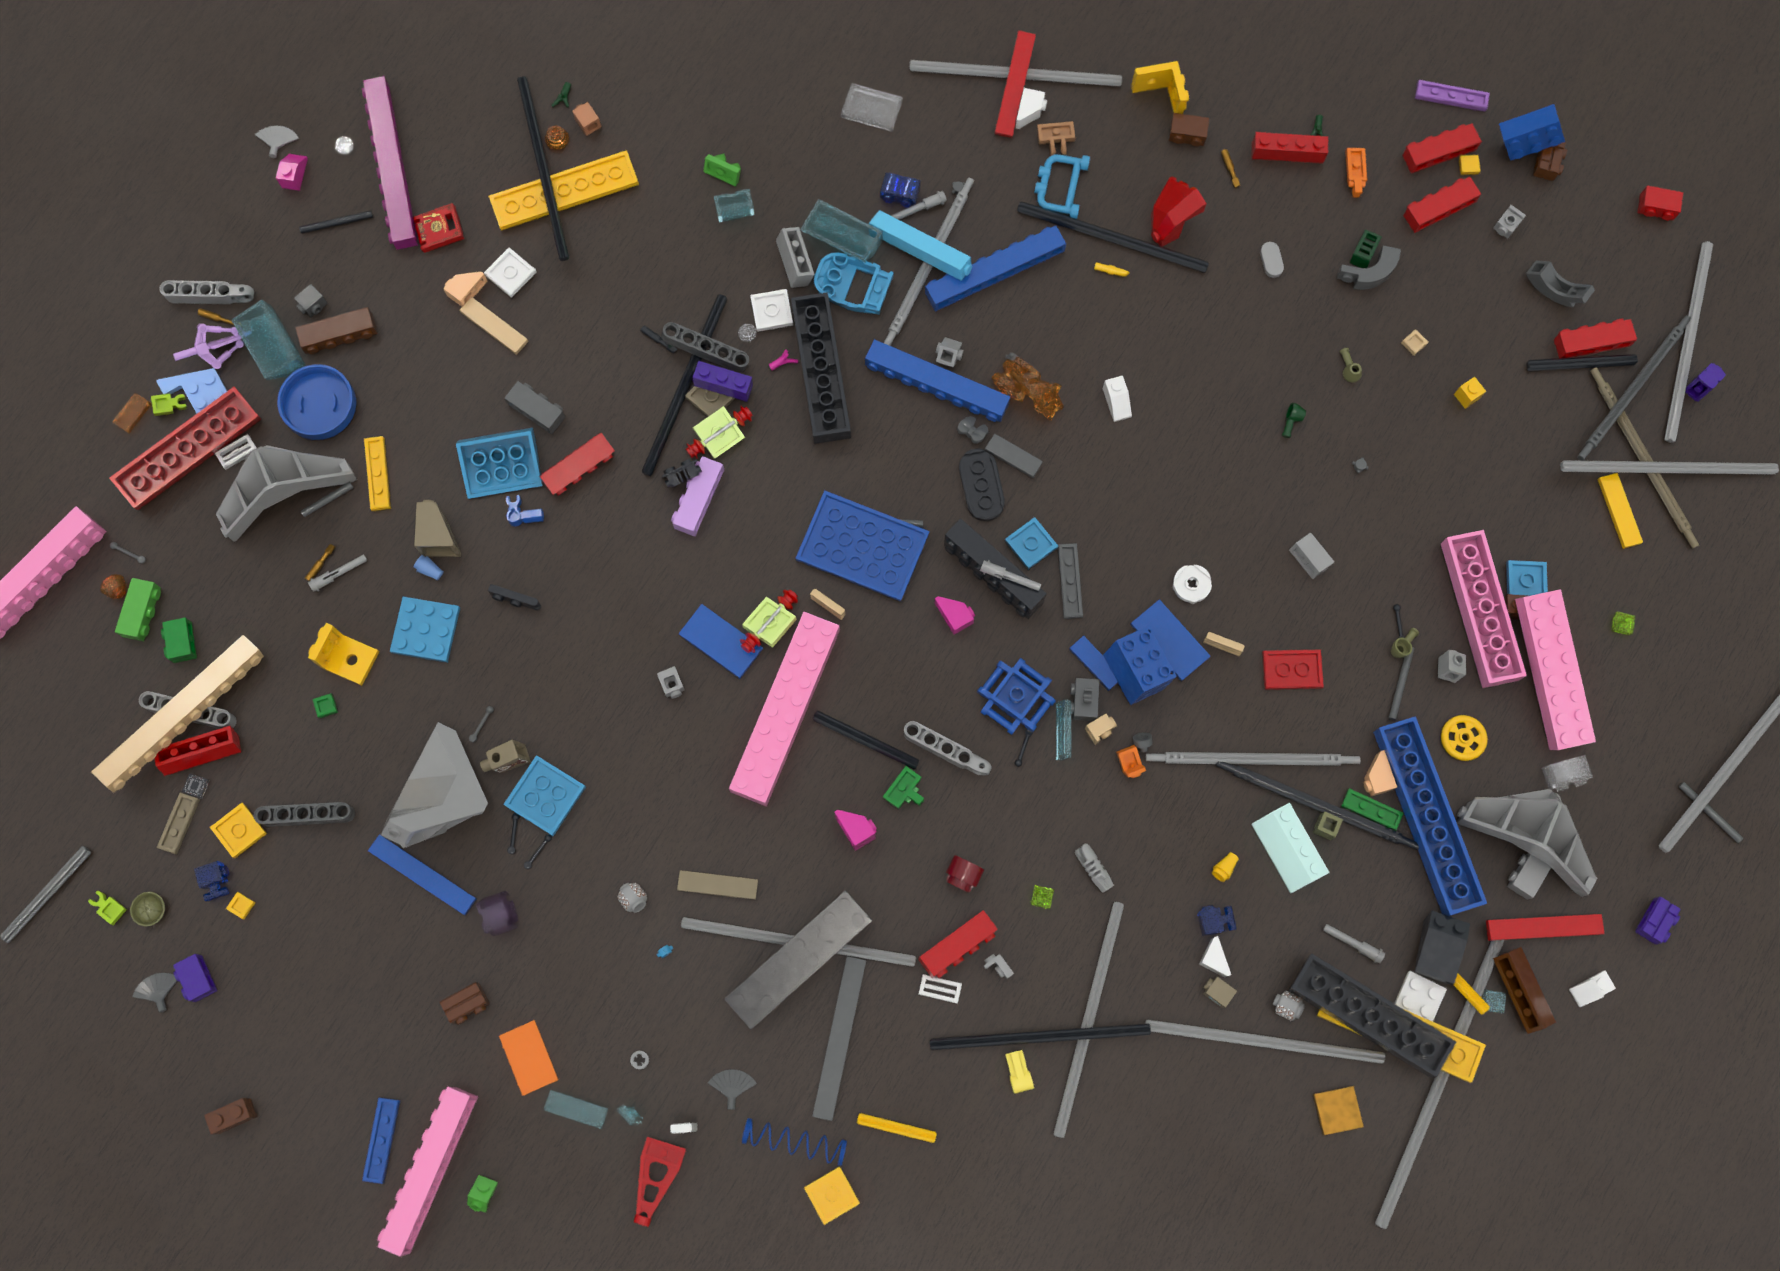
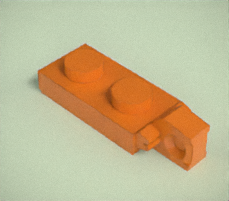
[1346,148,1367,197]

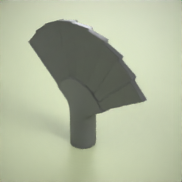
[132,973,177,1013]
[708,1069,757,1110]

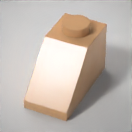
[443,272,487,307]
[1364,750,1397,797]

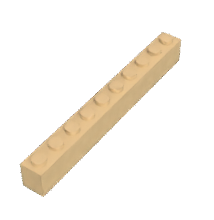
[91,635,264,793]

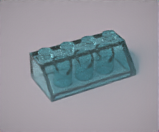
[801,199,883,263]
[231,299,306,380]

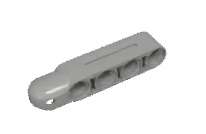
[159,280,254,304]
[904,721,992,775]

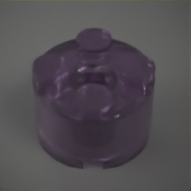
[476,891,518,937]

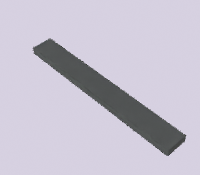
[812,956,866,1121]

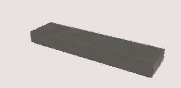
[1058,543,1083,619]

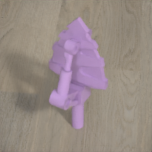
[173,323,251,369]

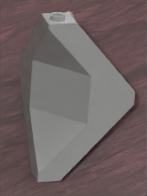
[216,445,357,542]
[381,722,488,848]
[1456,789,1597,897]

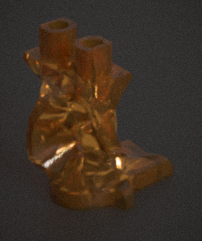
[992,357,1064,420]

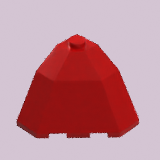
[1151,176,1207,247]

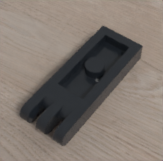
[488,584,541,610]

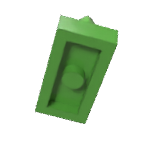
[703,154,741,186]

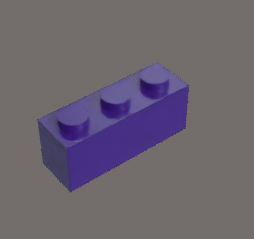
[693,361,753,402]

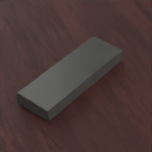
[985,434,1043,478]

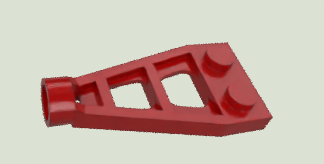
[633,1137,687,1227]

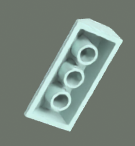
[1251,803,1330,894]

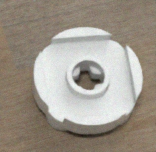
[1172,565,1212,604]

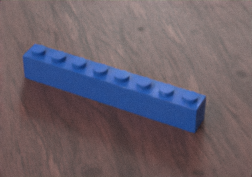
[925,226,1066,311]
[865,339,1010,422]

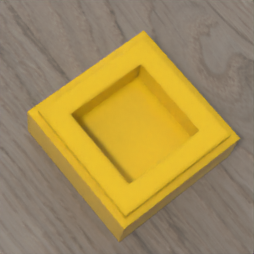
[1459,155,1480,175]
[226,892,255,919]

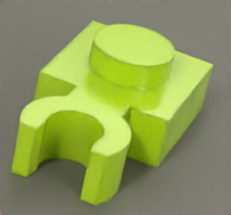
[151,394,187,416]
[89,891,127,925]

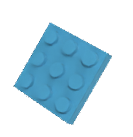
[390,597,460,663]
[503,755,586,836]

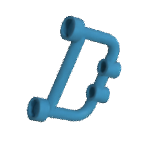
[1035,155,1090,219]

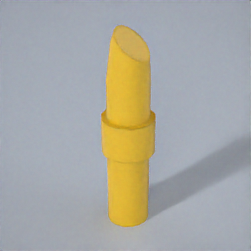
[1094,262,1130,277]

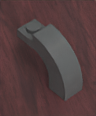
[1337,246,1401,290]
[1526,260,1595,307]

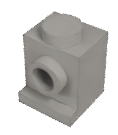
[1493,205,1526,239]
[657,666,685,699]

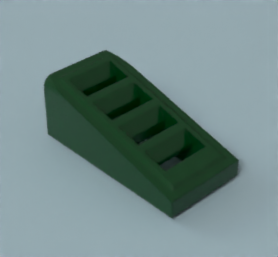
[1350,229,1382,268]

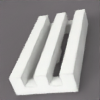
[215,434,257,470]
[919,974,962,1004]

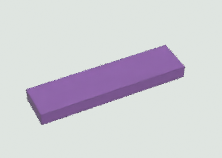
[1415,80,1489,112]

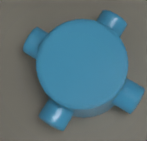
[657,945,673,958]

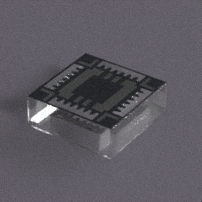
[182,773,210,799]

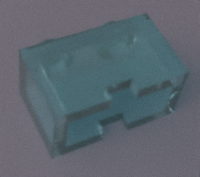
[714,189,755,222]

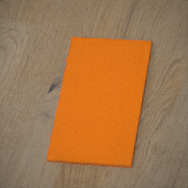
[499,1020,558,1096]

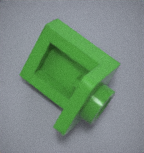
[467,1175,498,1212]

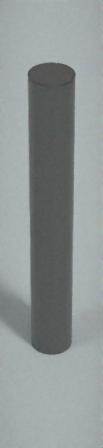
[300,482,354,517]

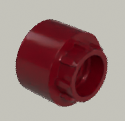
[946,855,985,892]

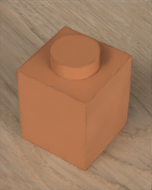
[572,102,601,136]

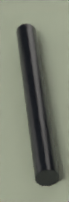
[299,210,373,234]

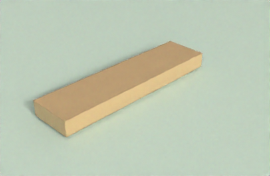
[460,297,529,355]

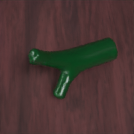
[551,82,572,107]
[1310,115,1324,136]

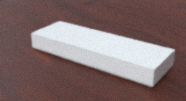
[671,1123,697,1133]

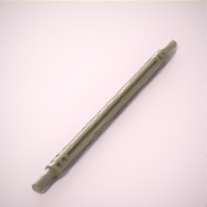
[1590,368,1699,549]

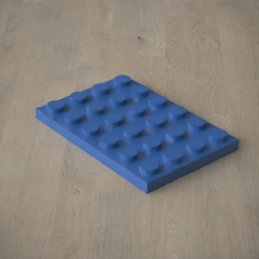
[795,490,930,602]

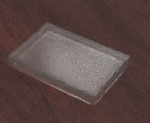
[841,83,903,131]

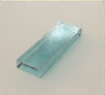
[1056,700,1071,761]
[544,1090,609,1129]
[617,1105,643,1126]

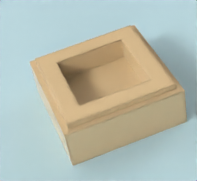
[1401,329,1428,356]

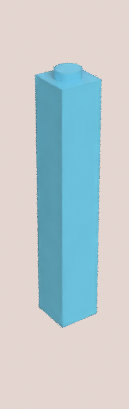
[869,210,972,281]

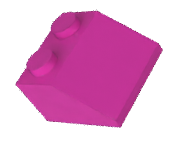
[834,810,877,851]

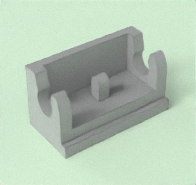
[1289,533,1334,579]

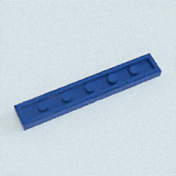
[368,835,476,915]

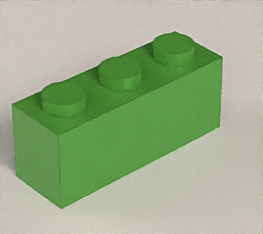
[115,578,161,641]

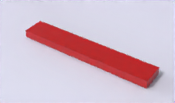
[995,31,1036,138]
[1486,914,1605,941]

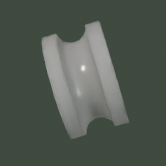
[630,1051,649,1070]

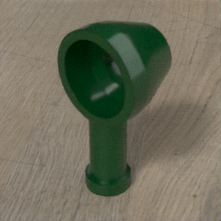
[1282,402,1306,438]

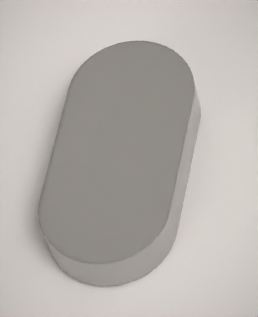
[1260,242,1284,278]

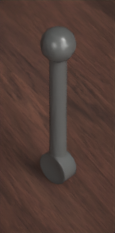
[110,542,146,564]
[469,706,494,742]

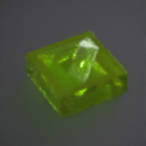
[1612,612,1636,635]
[1031,885,1054,909]

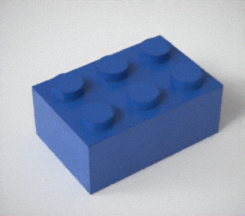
[1499,104,1565,161]

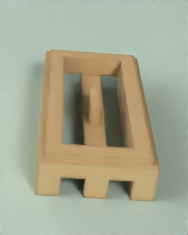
[810,589,845,620]
[1203,632,1245,656]

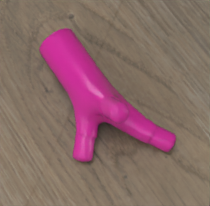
[768,350,798,370]

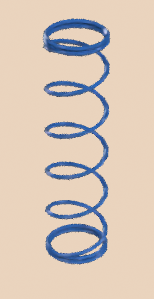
[742,1118,847,1166]

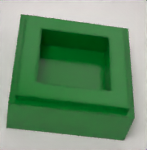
[312,693,338,718]

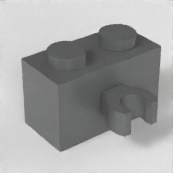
[1069,678,1099,721]

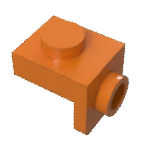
[1116,745,1146,778]

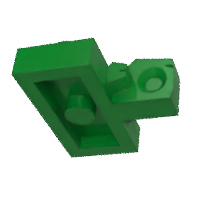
[883,766,924,810]

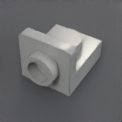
[983,954,1014,979]

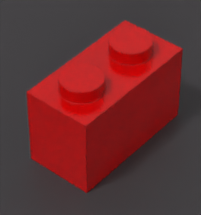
[1638,186,1683,220]

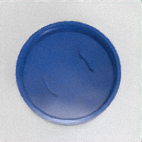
[277,364,356,440]

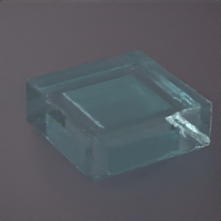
[1483,990,1506,1014]

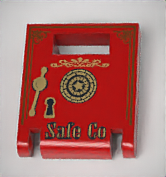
[413,203,465,252]

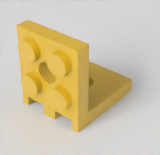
[1131,61,1189,114]
[308,623,379,686]

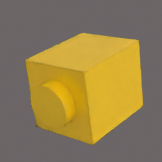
[1454,377,1486,409]

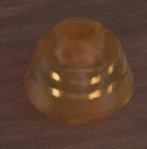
[545,125,569,150]
[100,574,127,599]

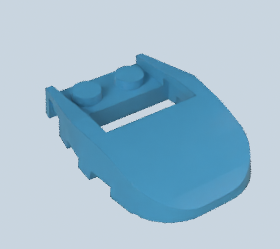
[814,252,894,314]

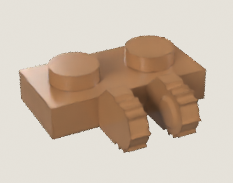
[1037,121,1075,156]

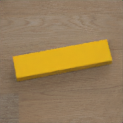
[364,436,391,511]
[1598,473,1643,549]

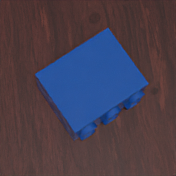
[1103,626,1177,705]

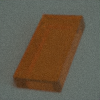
[112,393,152,433]

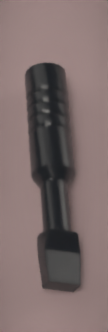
[640,325,677,354]

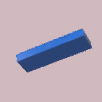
[1069,636,1118,691]

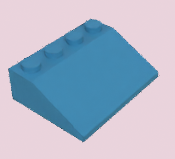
[456,428,543,499]

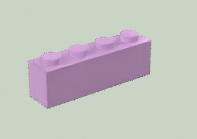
[671,456,724,536]

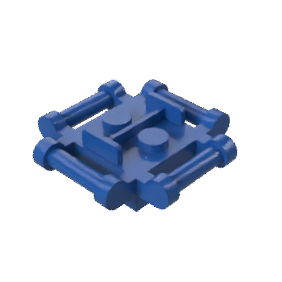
[977,658,1056,735]

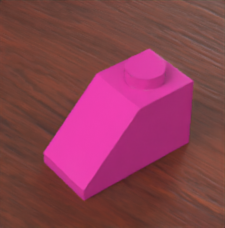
[276,154,308,191]
[934,596,975,634]

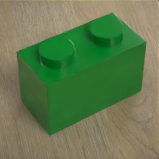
[161,618,197,663]

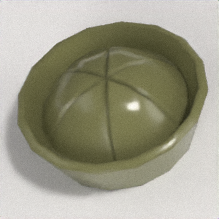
[130,892,165,927]

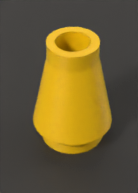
[1212,852,1239,882]

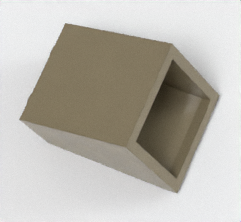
[414,500,461,557]

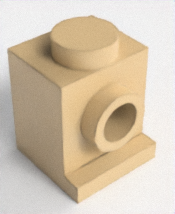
[1085,714,1117,745]

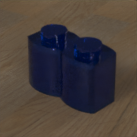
[880,173,921,207]

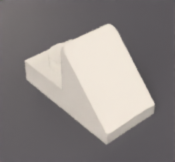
[1569,971,1616,1007]

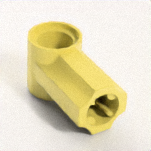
[1005,1050,1034,1094]

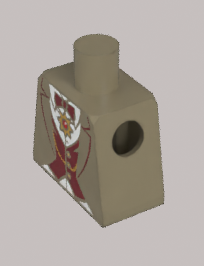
[480,740,531,773]

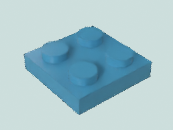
[1005,517,1058,570]
[1506,560,1548,596]

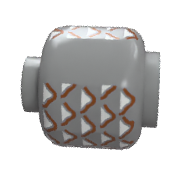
[618,883,647,913]
[1273,991,1305,1021]

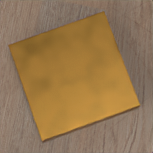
[1313,1086,1364,1135]

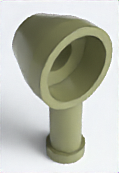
[1340,348,1362,383]
[1391,628,1419,658]

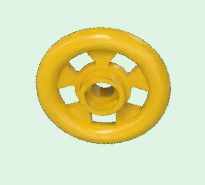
[1441,715,1488,761]

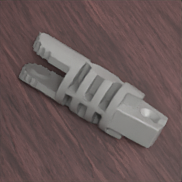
[1075,844,1114,893]

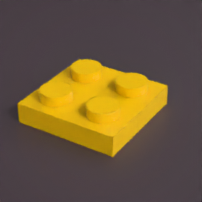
[210,803,267,858]
[804,1167,860,1225]

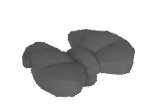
[957,416,988,444]

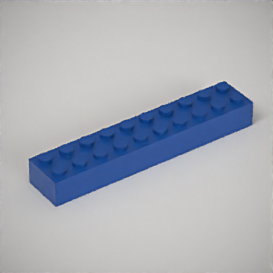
[1373,716,1487,916]

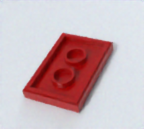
[1262,650,1324,690]

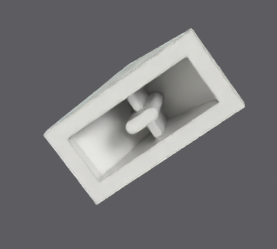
[1199,936,1231,977]

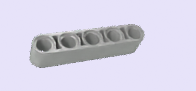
[139,691,237,729]

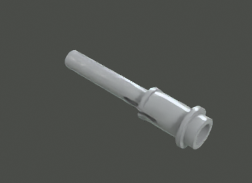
[891,191,947,220]
[308,554,367,592]
[980,560,1041,591]
[1323,924,1385,964]

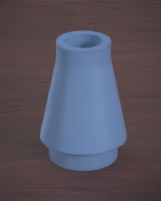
[414,555,444,581]

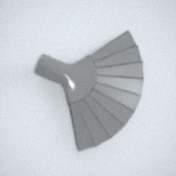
[255,125,299,158]

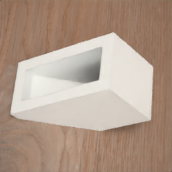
[1015,88,1047,129]
[1103,376,1132,422]

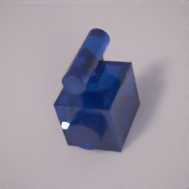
[194,861,229,902]
[1197,905,1237,936]

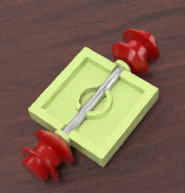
[685,406,753,459]
[740,590,798,653]

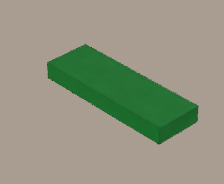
[1340,788,1403,831]

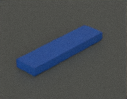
[362,1098,400,1184]

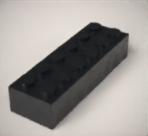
[944,518,1047,620]

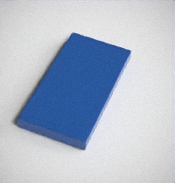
[1130,599,1211,681]
[679,604,763,679]

